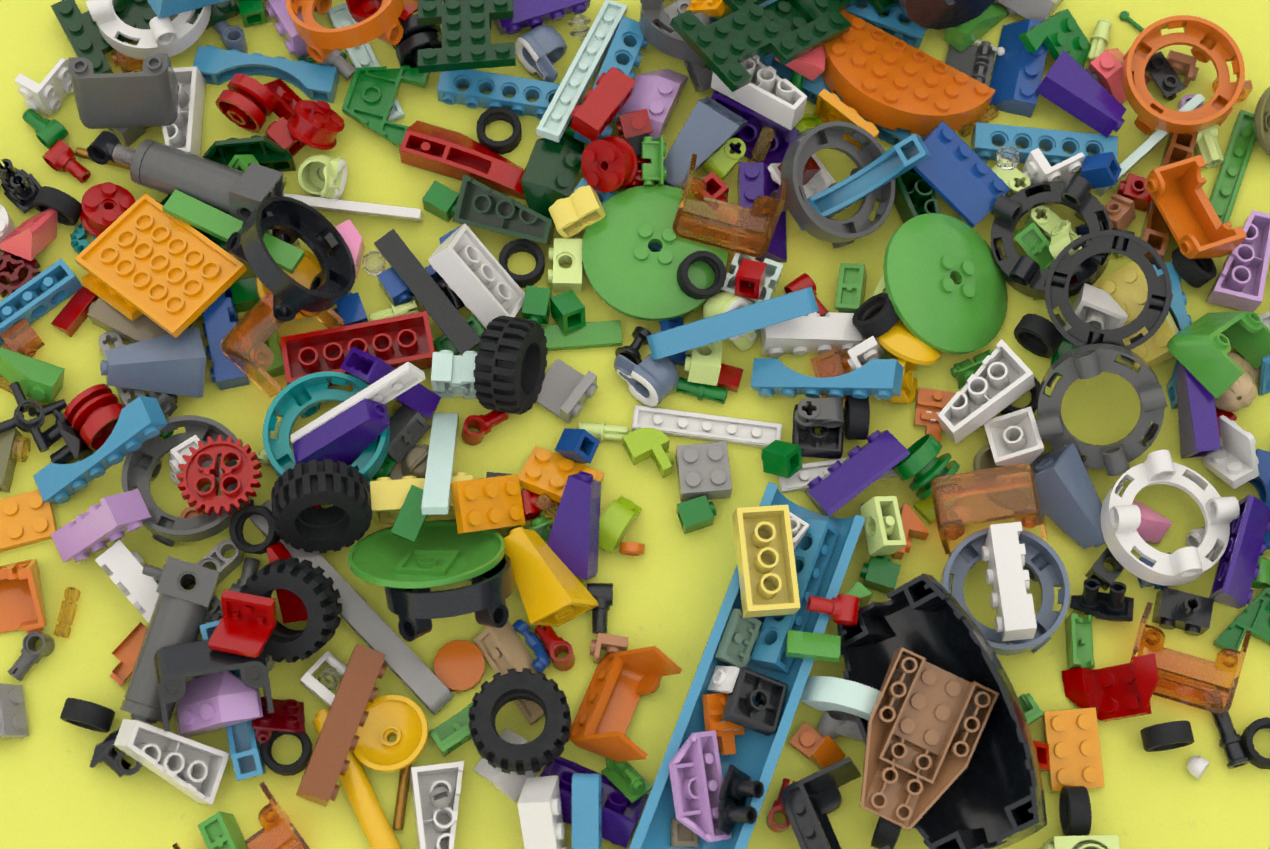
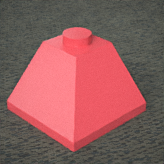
[1088,48,1150,104]

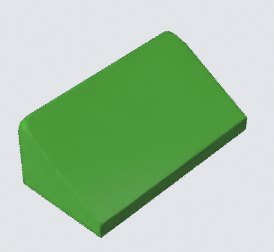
[845,581,873,609]
[785,630,841,663]

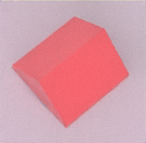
[0,208,58,261]

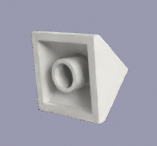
[984,406,1045,469]
[473,728,542,802]

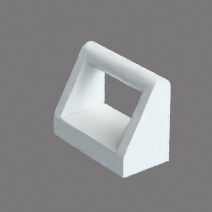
[300,650,347,707]

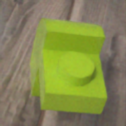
[622,427,674,478]
[599,496,642,554]

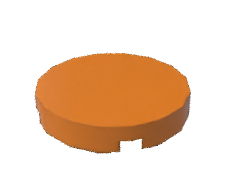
[434,640,485,692]

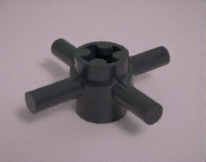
[0,382,67,453]

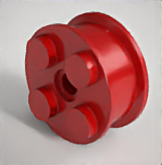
[287,100,345,150]
[581,136,638,193]
[80,182,136,237]

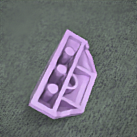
[619,68,688,141]
[174,671,263,738]
[668,730,731,842]

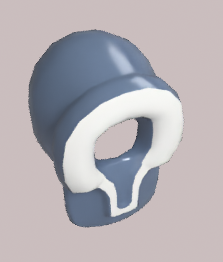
[515,25,567,83]
[614,353,679,407]

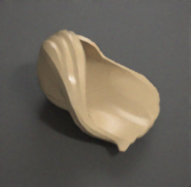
[1214,352,1260,412]

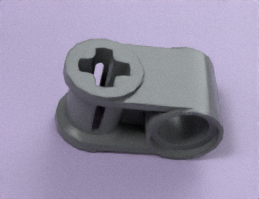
[794,397,844,428]

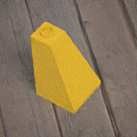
[503,527,599,627]

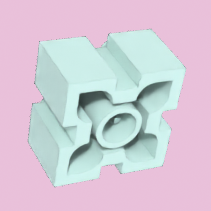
[720,248,783,304]
[431,350,477,399]

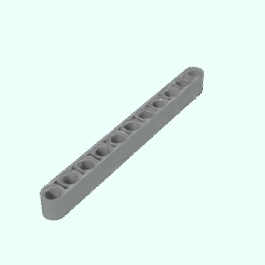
[249,500,454,715]

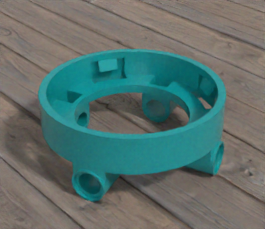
[263,371,391,487]

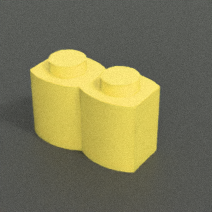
[548,185,606,238]

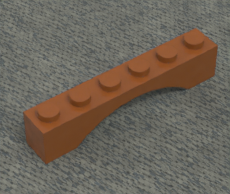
[1140,132,1198,265]

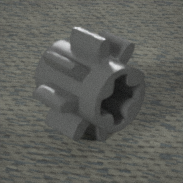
[146,391,178,416]

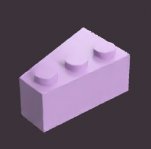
[264,0,310,60]

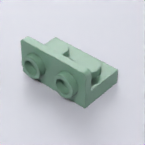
[714,609,762,668]

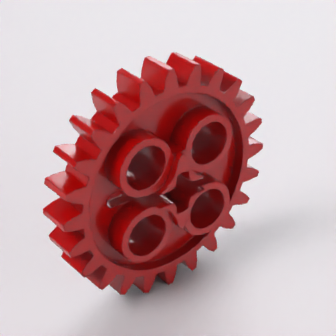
[176,435,262,517]

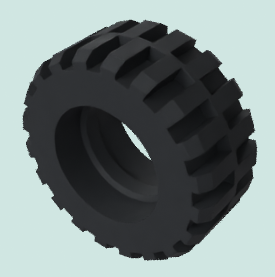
[473,315,548,415]
[271,459,372,553]
[239,557,342,663]
[469,668,571,775]

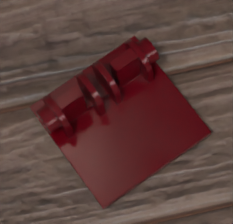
[251,697,305,743]

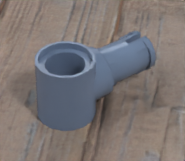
[212,20,248,53]

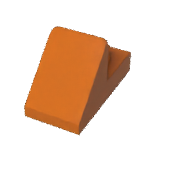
[891,503,929,560]
[788,722,845,770]

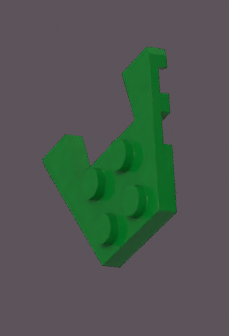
[1019,9,1091,68]
[342,66,431,148]
[1213,587,1270,655]

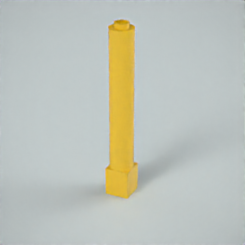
[312,708,401,849]

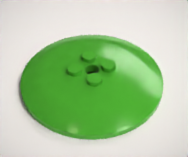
[582,185,728,321]
[883,213,1007,354]
[348,520,505,589]

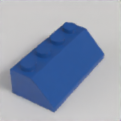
[988,19,1048,118]
[913,121,1010,228]

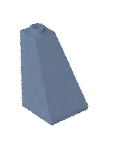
[664,97,748,187]
[100,327,206,398]
[1015,443,1106,549]

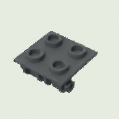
[945,41,995,86]

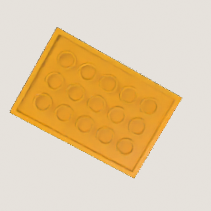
[74,193,247,338]

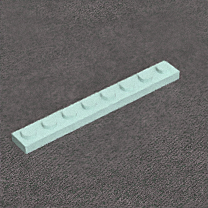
[536,0,628,142]

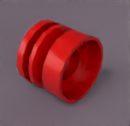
[64,384,125,451]

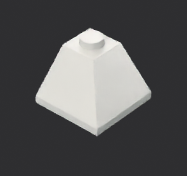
[1064,283,1128,331]

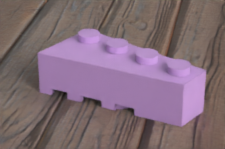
[1205,210,1270,312]
[51,489,151,563]

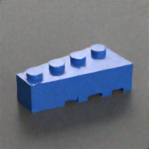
[201,286,250,390]

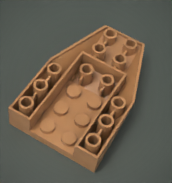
[860,647,999,830]

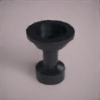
[615,326,651,365]

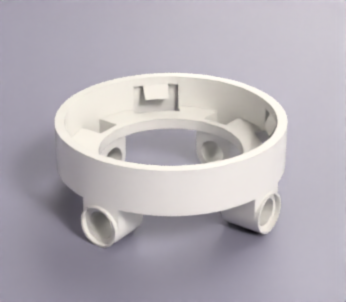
[85,0,211,60]
[1100,450,1240,586]

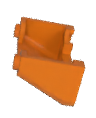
[1145,155,1247,259]
[0,559,47,634]

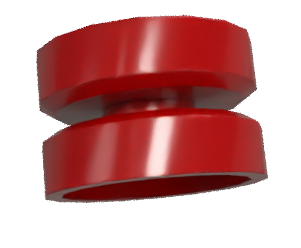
[215,73,278,133]

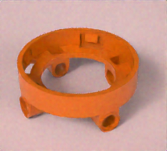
[286,0,405,63]
[1122,15,1245,135]

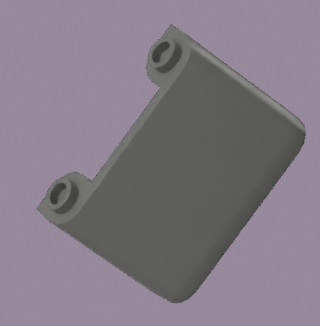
[68,54,178,129]

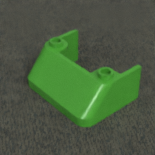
[1167,311,1270,399]

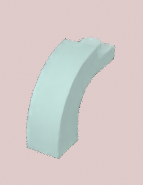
[800,676,879,721]

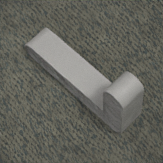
[183,539,275,672]

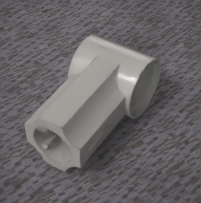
[817,711,864,742]

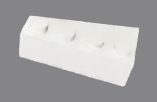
[711,55,807,130]
[95,540,159,623]
[114,719,230,805]
[410,761,464,849]

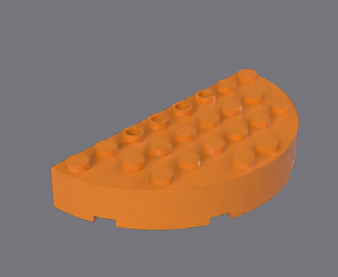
[821,10,996,135]

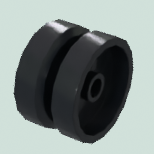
[393,14,442,68]

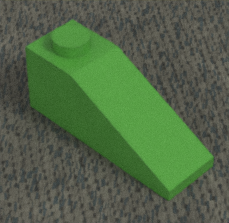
[944,3,1009,53]
[0,347,65,404]

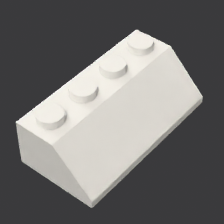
[427,223,525,329]

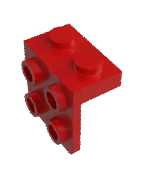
[208,590,277,657]

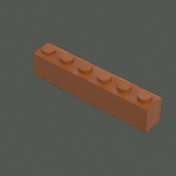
[296,643,387,807]

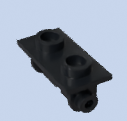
[1145,51,1186,101]

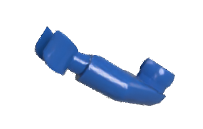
[512,619,550,672]

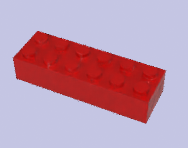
[280,311,435,387]

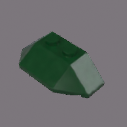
[520,133,584,219]
[202,135,296,172]

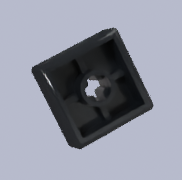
[792,404,845,459]
[723,667,788,736]

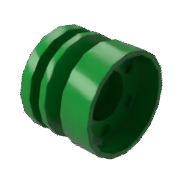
[892,433,960,500]

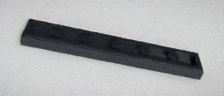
[374,229,481,356]

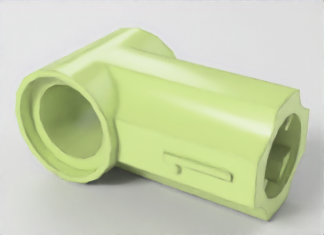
[1195,124,1224,169]

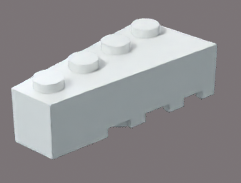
[162,66,206,156]
[760,312,862,358]
[938,339,1035,444]
[981,522,1037,641]
[517,776,567,849]

